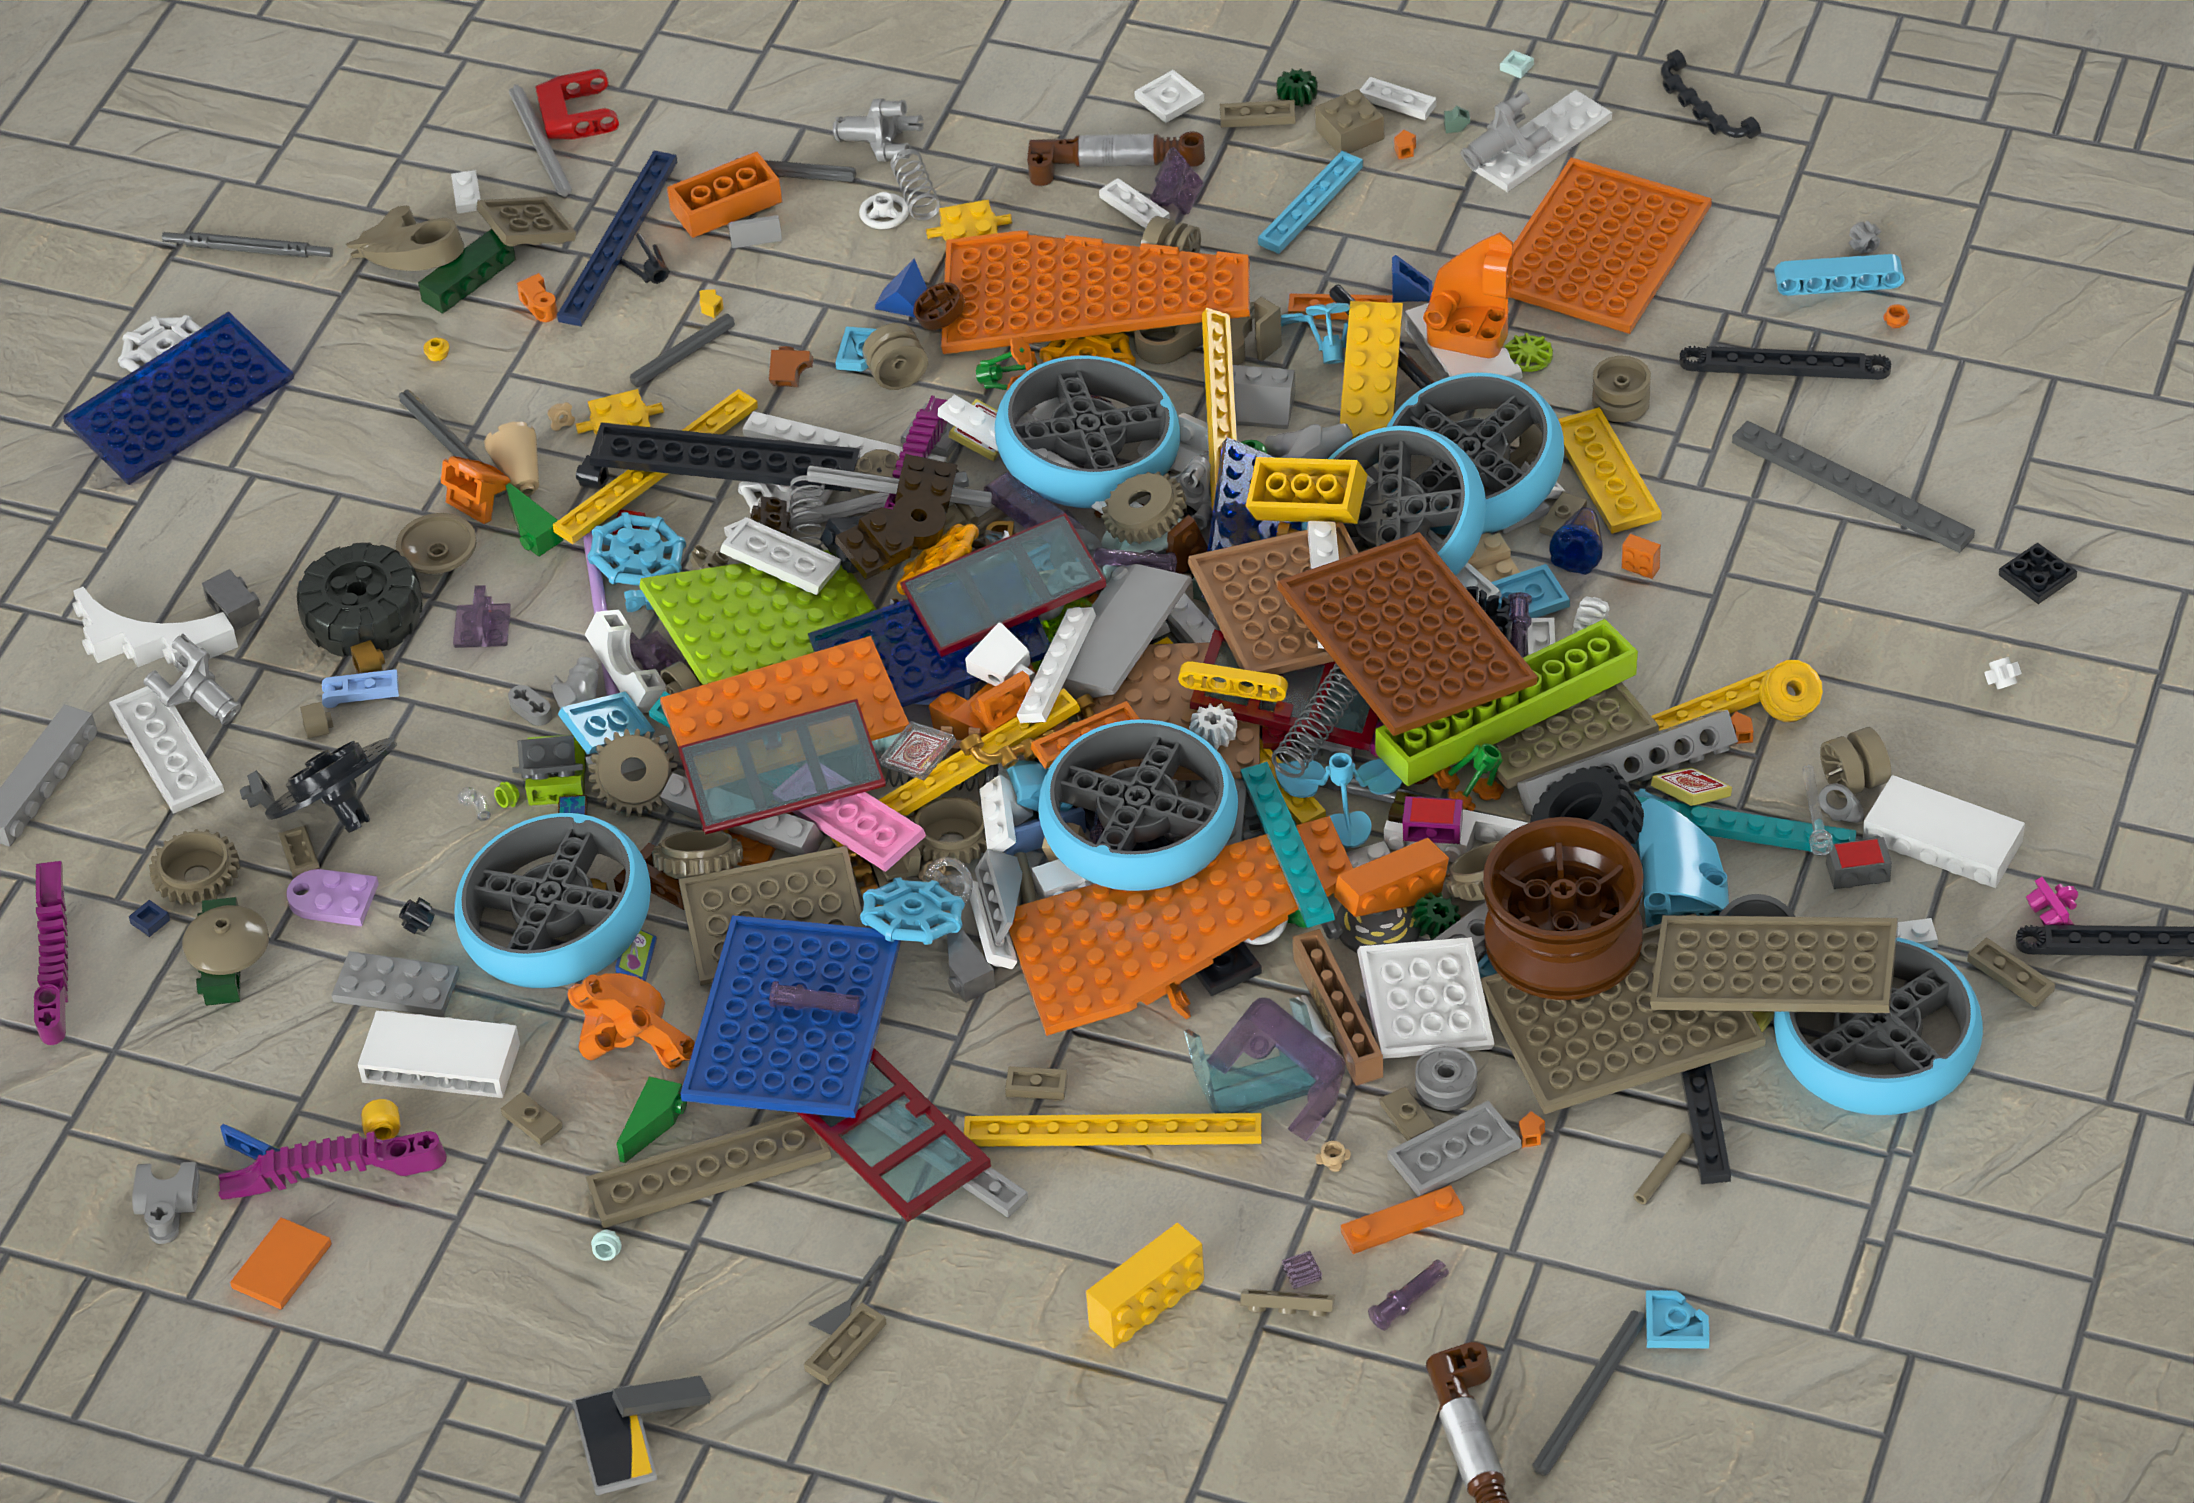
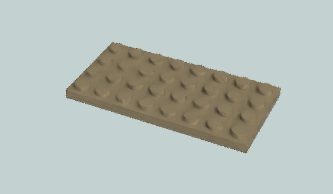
[1650,916,1898,1013]

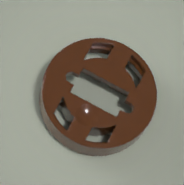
[913,282,965,330]

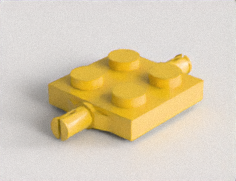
[926,199,1012,241]
[575,389,664,435]

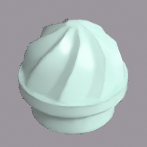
[591,1229,622,1260]

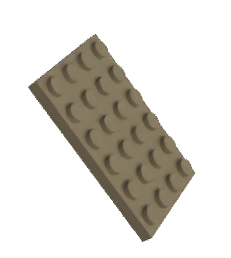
[1492,682,1659,789]
[678,846,865,986]

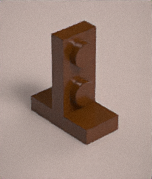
[613,843,684,910]

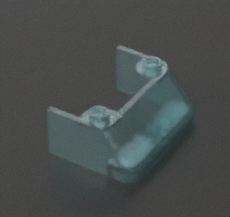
[1184,997,1325,1113]

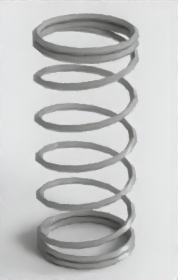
[891,149,941,220]
[790,475,825,551]

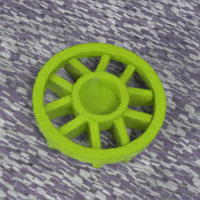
[1504,333,1553,372]

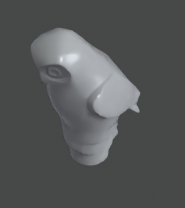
[1265,424,1353,459]
[551,657,599,709]

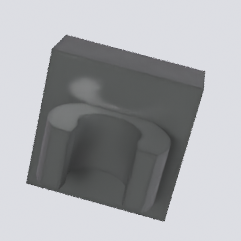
[240,770,275,809]

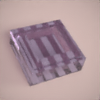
[1282,1251,1322,1289]

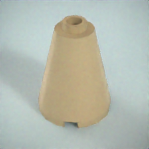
[484,422,539,496]

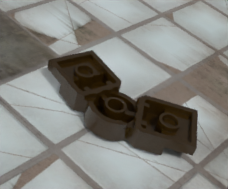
[835,454,958,580]

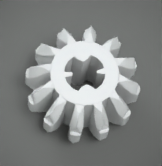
[1572,596,1609,634]
[1189,703,1237,750]

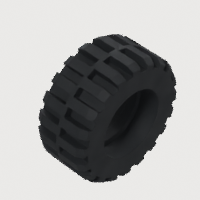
[1530,766,1644,844]

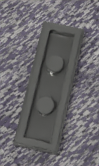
[612,1375,711,1417]

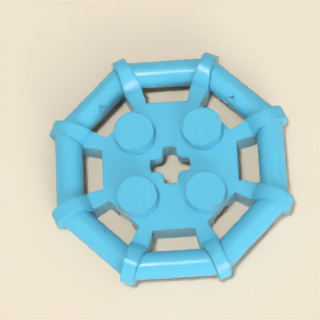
[587,512,686,586]
[860,877,965,945]

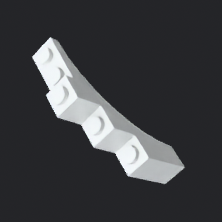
[72,587,238,672]

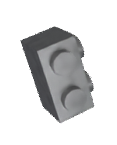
[202,569,260,631]

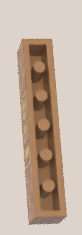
[1293,929,1383,1086]

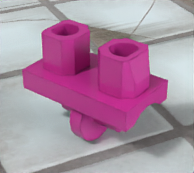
[2026,877,2078,926]

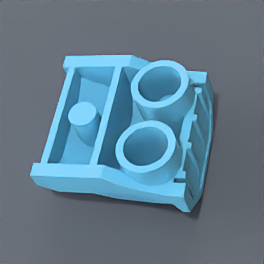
[1006,760,1073,812]

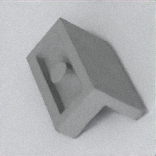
[728,215,782,248]

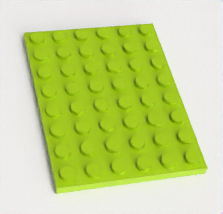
[639,550,902,685]

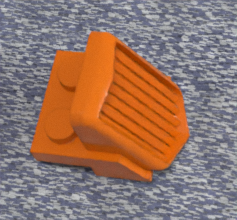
[441,456,511,524]
[971,671,1038,738]

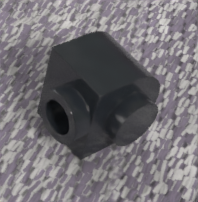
[576,455,610,490]

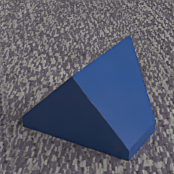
[1392,255,1433,302]
[875,258,927,317]

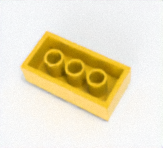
[1246,457,1368,524]
[1086,1222,1204,1349]

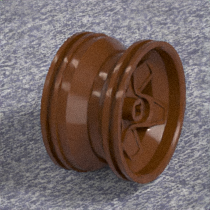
[1483,817,1643,1000]

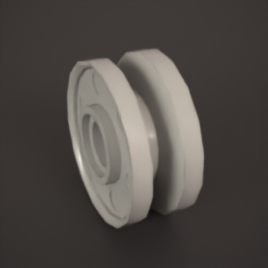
[1415,1046,1478,1111]

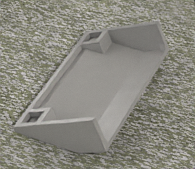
[1061,564,1192,700]

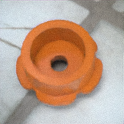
[1883,304,1909,328]

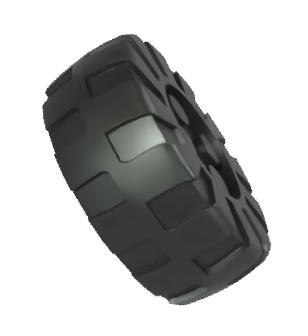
[297,543,422,657]

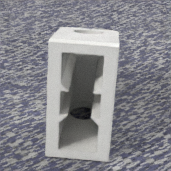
[965,622,1036,686]

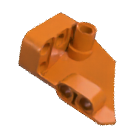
[1423,232,1513,358]

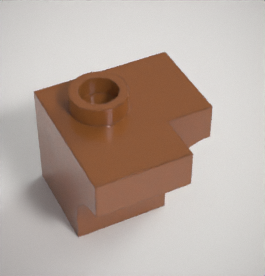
[769,346,814,387]

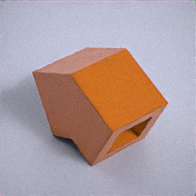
[1394,129,1416,159]
[1731,711,1754,744]
[1519,1111,1545,1148]

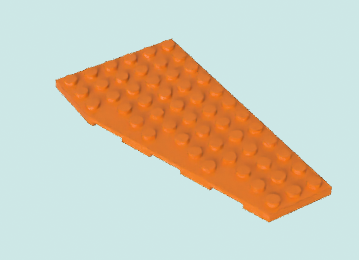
[941,230,1250,354]
[1008,816,1353,1036]

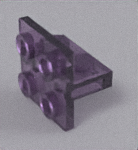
[1150,147,1203,215]
[453,585,511,648]

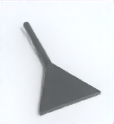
[808,1255,884,1335]

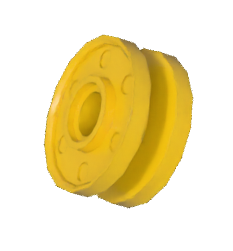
[1759,660,1823,722]

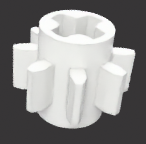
[1984,657,2022,690]

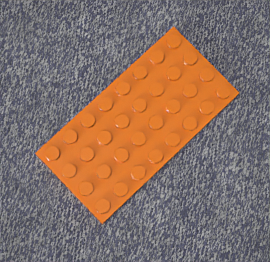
[660,636,909,791]

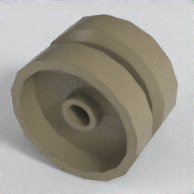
[862,323,928,390]
[1592,355,1651,422]

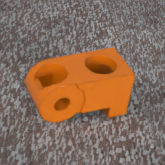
[517,273,558,322]

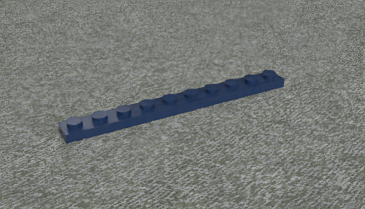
[557,150,678,327]

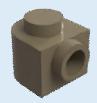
[300,702,334,739]

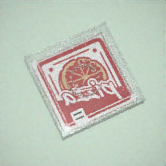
[879,721,957,780]

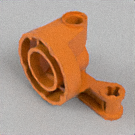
[568,973,695,1069]

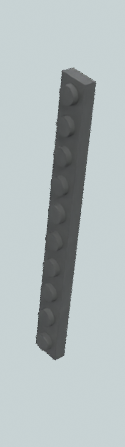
[1732,420,1975,553]

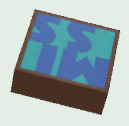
[558,795,588,815]

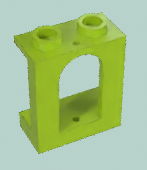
[525,735,586,806]

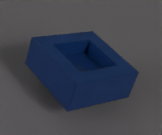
[128,900,170,937]

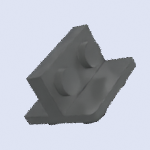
[512,735,583,779]

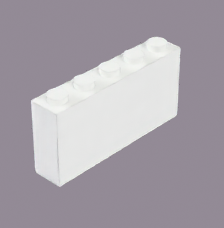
[1405,303,1522,381]
[1863,775,2025,888]
[358,1010,520,1098]

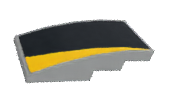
[572,1385,657,1496]

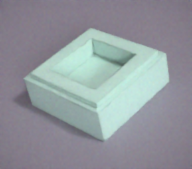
[1500,50,1534,78]

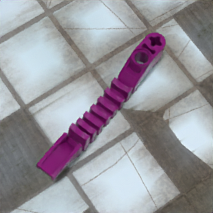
[884,395,947,509]
[34,861,68,1045]
[218,1131,447,1200]

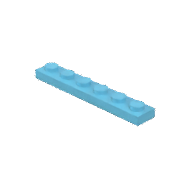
[1258,151,1363,254]

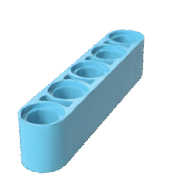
[1774,254,1905,296]

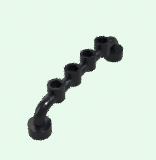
[1661,49,1761,139]

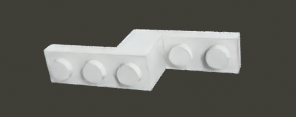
[979,755,1033,853]
[1384,809,1528,862]

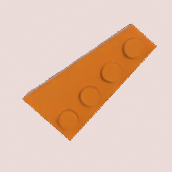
[1334,838,1449,917]

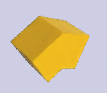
[700,289,724,318]

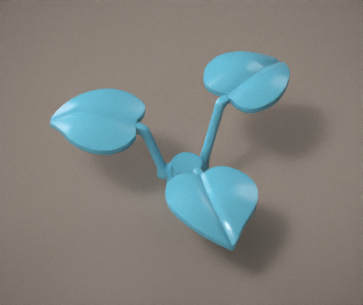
[1281,303,1350,364]
[1275,753,1403,848]

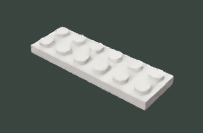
[1471,90,1612,192]
[109,686,224,814]

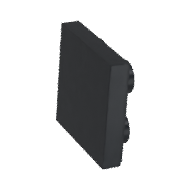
[1998,542,2077,604]

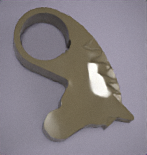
[346,205,465,271]
[1134,302,1255,365]

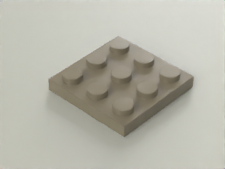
[476,197,576,246]

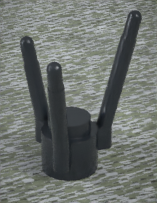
[619,233,670,284]

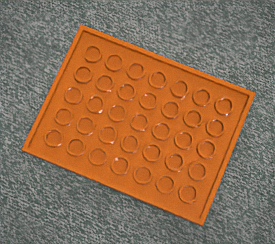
[1509,157,1712,334]

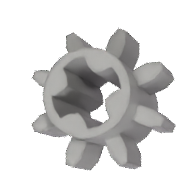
[1849,221,1881,254]

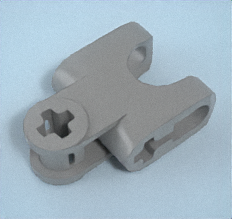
[132,1162,200,1244]

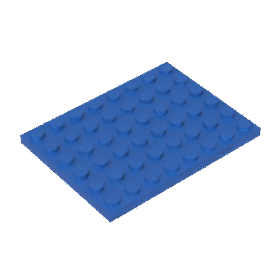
[680,915,901,1118]

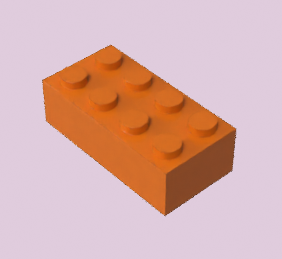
[667,151,782,238]

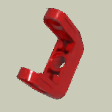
[535,69,619,140]

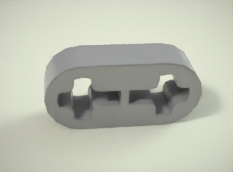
[508,685,552,726]

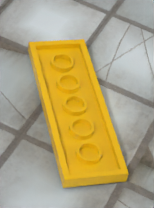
[1340,301,1403,439]
[1558,407,1662,534]

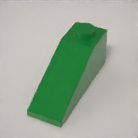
[505,483,563,557]
[616,1076,687,1163]

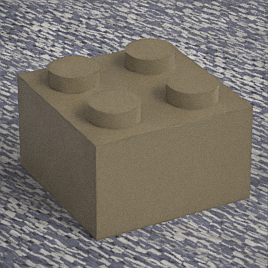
[1315,89,1384,154]

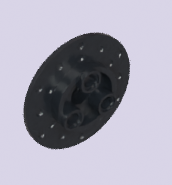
[265,737,397,833]

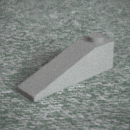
[975,849,1023,944]

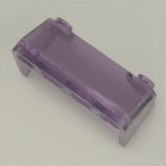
[1206,997,1346,1141]

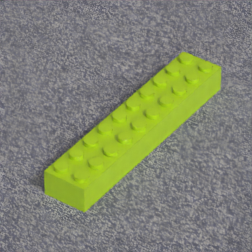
[1375,619,1638,787]

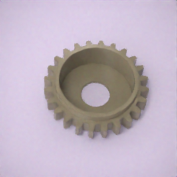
[1102,472,1187,544]
[588,729,677,817]
[909,796,987,866]
[149,829,240,905]
[652,830,743,879]
[1444,840,1500,901]

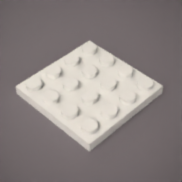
[1357,937,1495,1059]

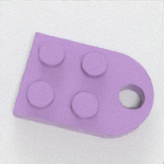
[287,869,379,926]

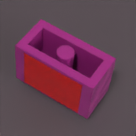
[1403,796,1463,844]

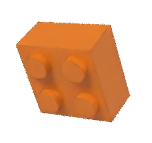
[1622,534,1661,579]

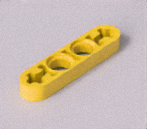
[1178,662,1288,702]

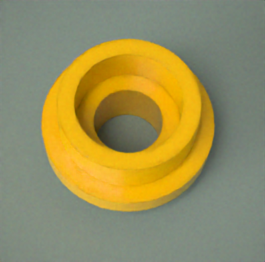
[423,338,450,361]

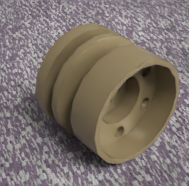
[1140,216,1201,253]

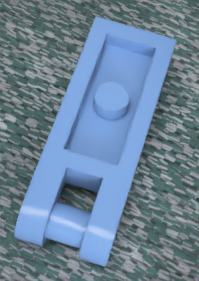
[322,669,399,708]

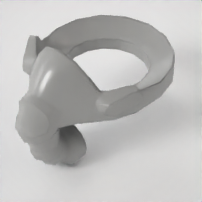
[1819,783,1864,823]

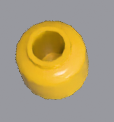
[361,1099,401,1140]

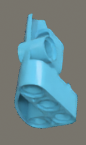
[1639,797,1729,927]

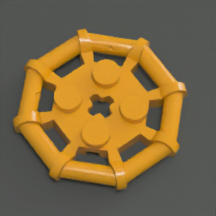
[1039,333,1136,367]
[896,524,979,595]

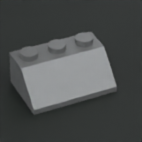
[1233,365,1296,429]

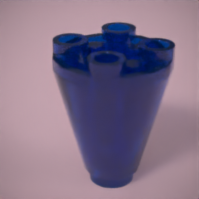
[1549,508,1603,575]

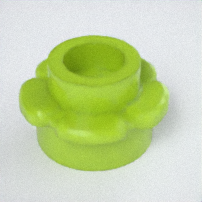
[494,782,520,808]

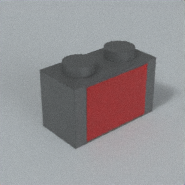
[1826,837,1892,889]

